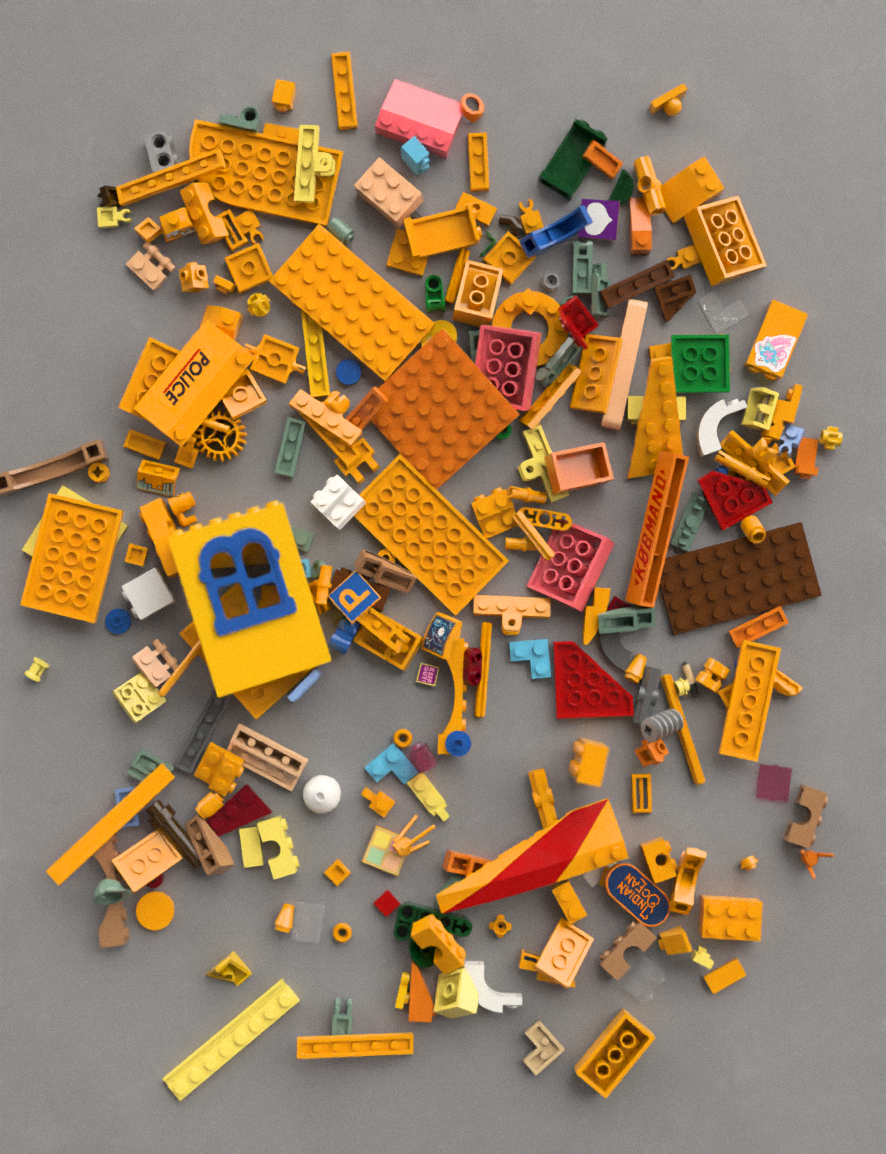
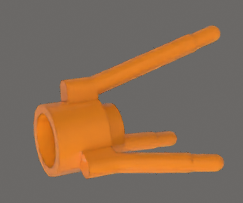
[799,850,834,879]

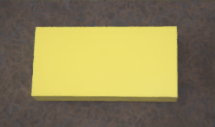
[239,826,264,868]

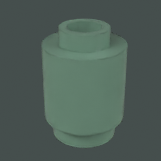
[326,217,355,245]

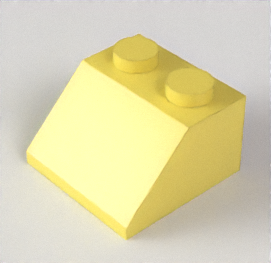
[433,968,478,1019]

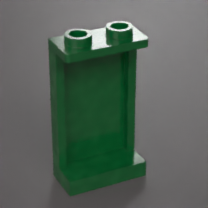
[538,119,608,201]

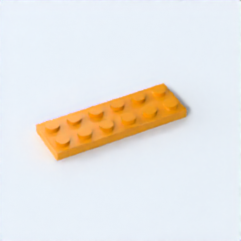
[718,640,781,762]

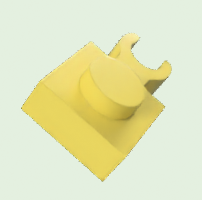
[97,206,132,228]

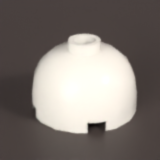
[303,775,341,814]

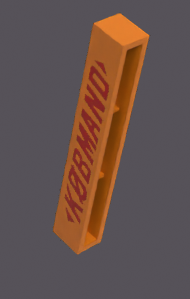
[625,451,689,608]

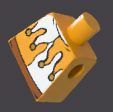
[159,207,196,243]

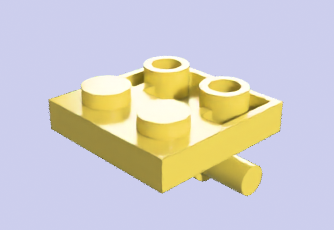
[112,672,167,724]

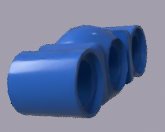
[327,615,361,655]

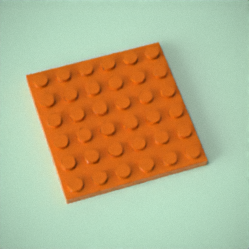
[371,328,520,490]

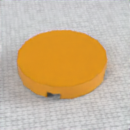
[136,891,175,931]

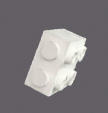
[122,567,177,620]

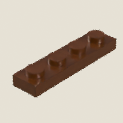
[599,260,674,309]

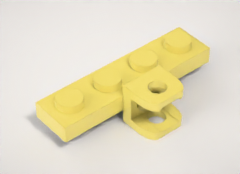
[294,125,335,203]
[517,424,569,503]

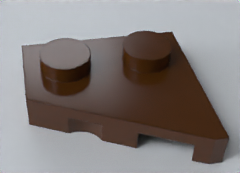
[653,274,697,322]

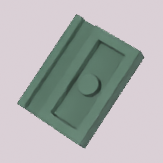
[127,748,175,782]

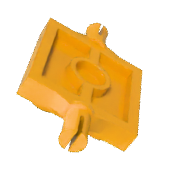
[244,334,307,384]

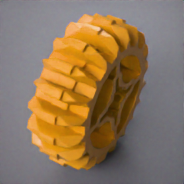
[195,410,247,462]

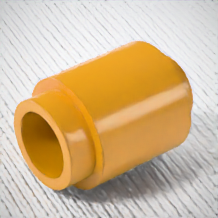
[740,516,766,543]
[195,791,224,819]

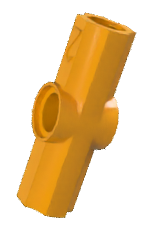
[633,156,666,216]
[528,768,557,829]

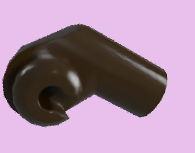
[499,215,524,236]

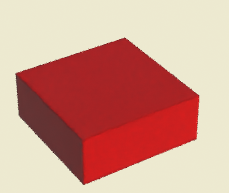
[373,889,401,917]

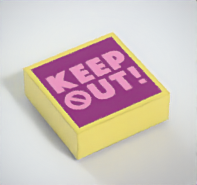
[416,663,439,686]

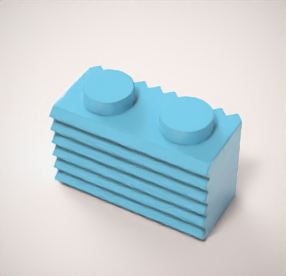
[401,136,430,175]

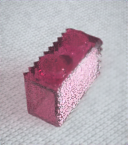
[409,741,437,774]

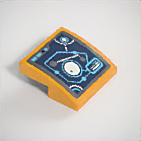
[421,612,462,659]

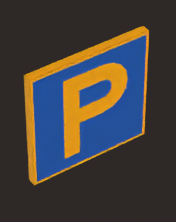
[328,571,381,624]

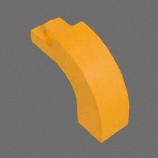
[669,847,706,915]

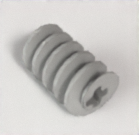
[641,709,684,742]

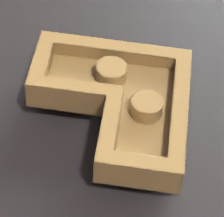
[523,1019,565,1075]

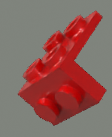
[558,295,599,350]

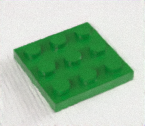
[670,334,730,393]

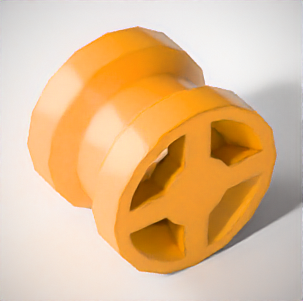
[88,463,110,483]

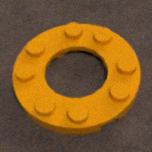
[492,291,568,367]

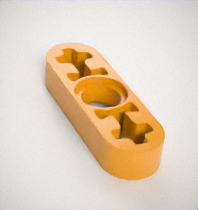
[518,507,573,531]

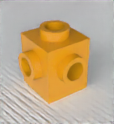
[179,262,209,293]

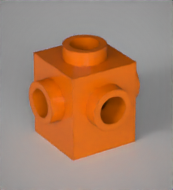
[634,739,669,767]

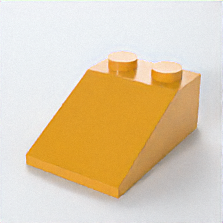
[661,156,725,224]
[452,260,504,327]

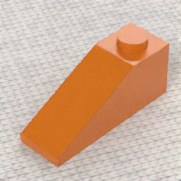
[629,197,652,255]
[409,961,436,1023]

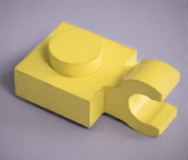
[690,945,714,969]

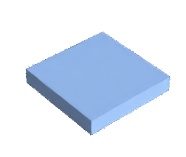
[287,669,322,702]

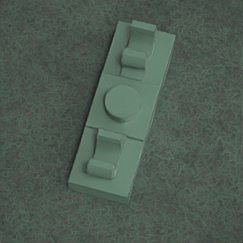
[670,492,708,552]

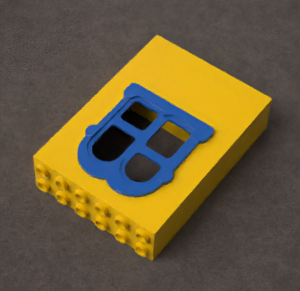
[168,500,332,697]

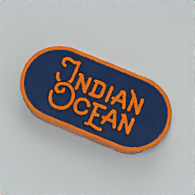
[604,863,670,927]

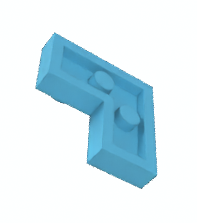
[509,639,551,679]
[365,743,419,784]

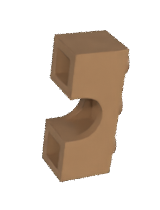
[783,784,828,848]
[599,920,657,981]

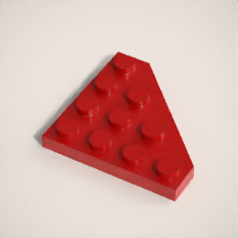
[553,641,634,719]

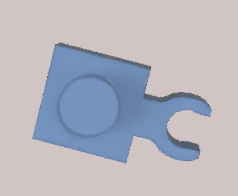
[779,424,805,458]

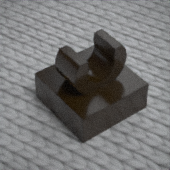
[97,185,121,208]

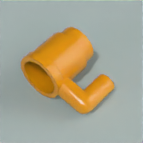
[168,491,197,527]

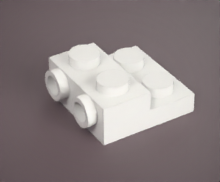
[311,475,366,530]

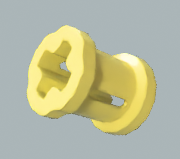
[24,657,50,682]

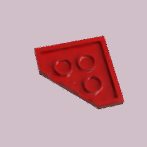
[697,471,773,530]

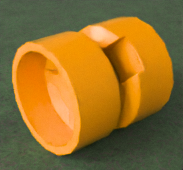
[695,657,730,693]

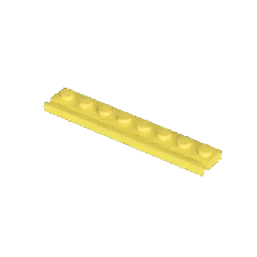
[162,978,300,1101]

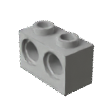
[144,130,179,173]

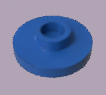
[336,359,362,385]
[105,609,131,634]
[445,730,471,757]

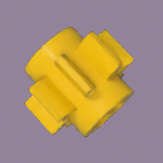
[247,293,271,317]
[819,426,843,450]

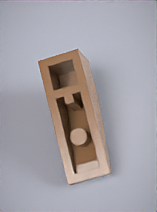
[184,815,235,875]

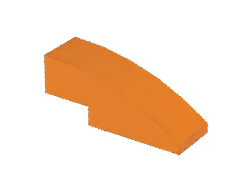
[442,849,492,876]

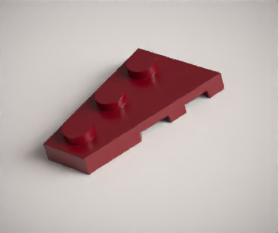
[206,783,273,837]

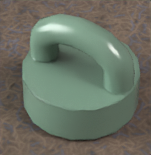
[310,560,328,579]

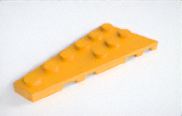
[627,356,683,479]

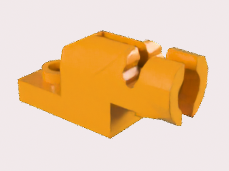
[761,384,803,441]

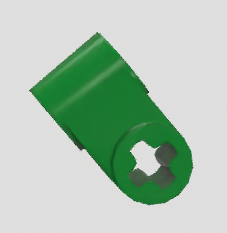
[425,275,446,313]

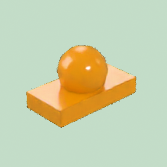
[649,84,688,116]

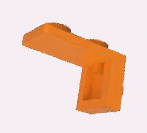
[793,437,818,480]

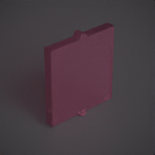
[756,764,792,801]

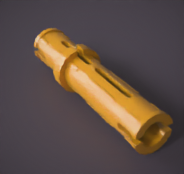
[714,450,771,489]

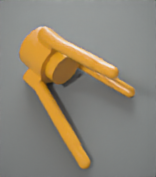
[392,815,435,857]

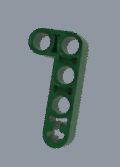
[394,901,472,941]

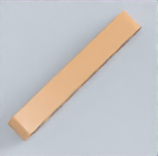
[601,298,648,430]

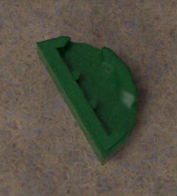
[609,169,634,205]

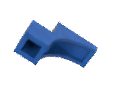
[519,205,593,258]

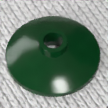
[409,937,438,968]

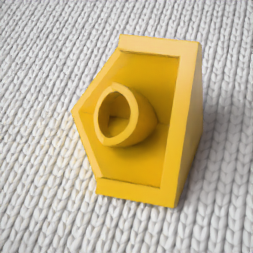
[204,951,252,986]

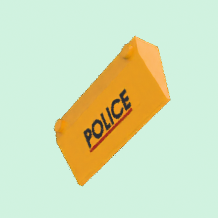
[133,319,255,447]

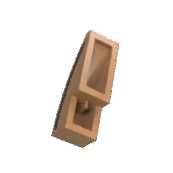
[354,549,417,594]

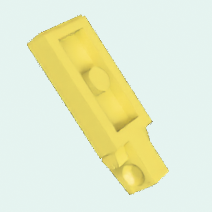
[407,771,449,822]

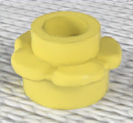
[674,678,690,697]

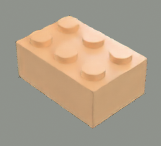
[354,157,424,229]

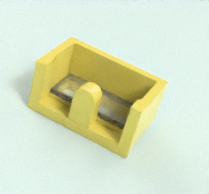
[741,387,779,430]

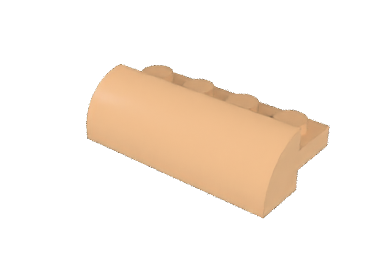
[227,724,309,791]

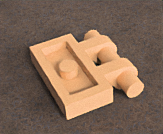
[126,242,176,292]
[131,639,179,688]

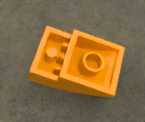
[353,610,424,671]

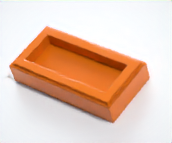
[582,140,623,179]

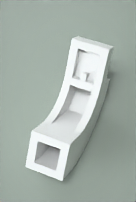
[696,399,747,457]
[464,961,522,1013]

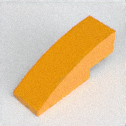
[582,587,611,645]

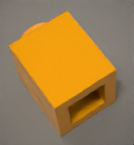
[272,79,297,112]

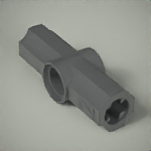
[632,666,662,724]

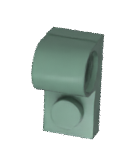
[219,106,261,133]

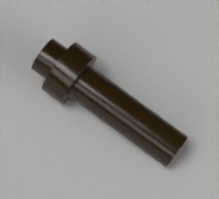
[145,799,202,870]

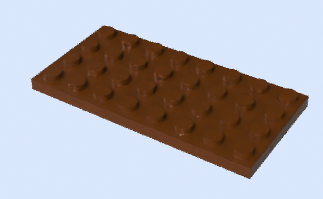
[659,522,822,635]

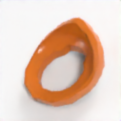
[460,93,484,123]

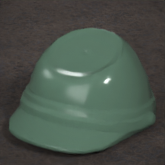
[94,879,132,905]

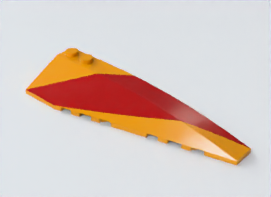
[436,798,629,914]

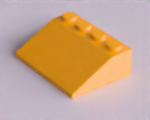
[683,196,767,287]

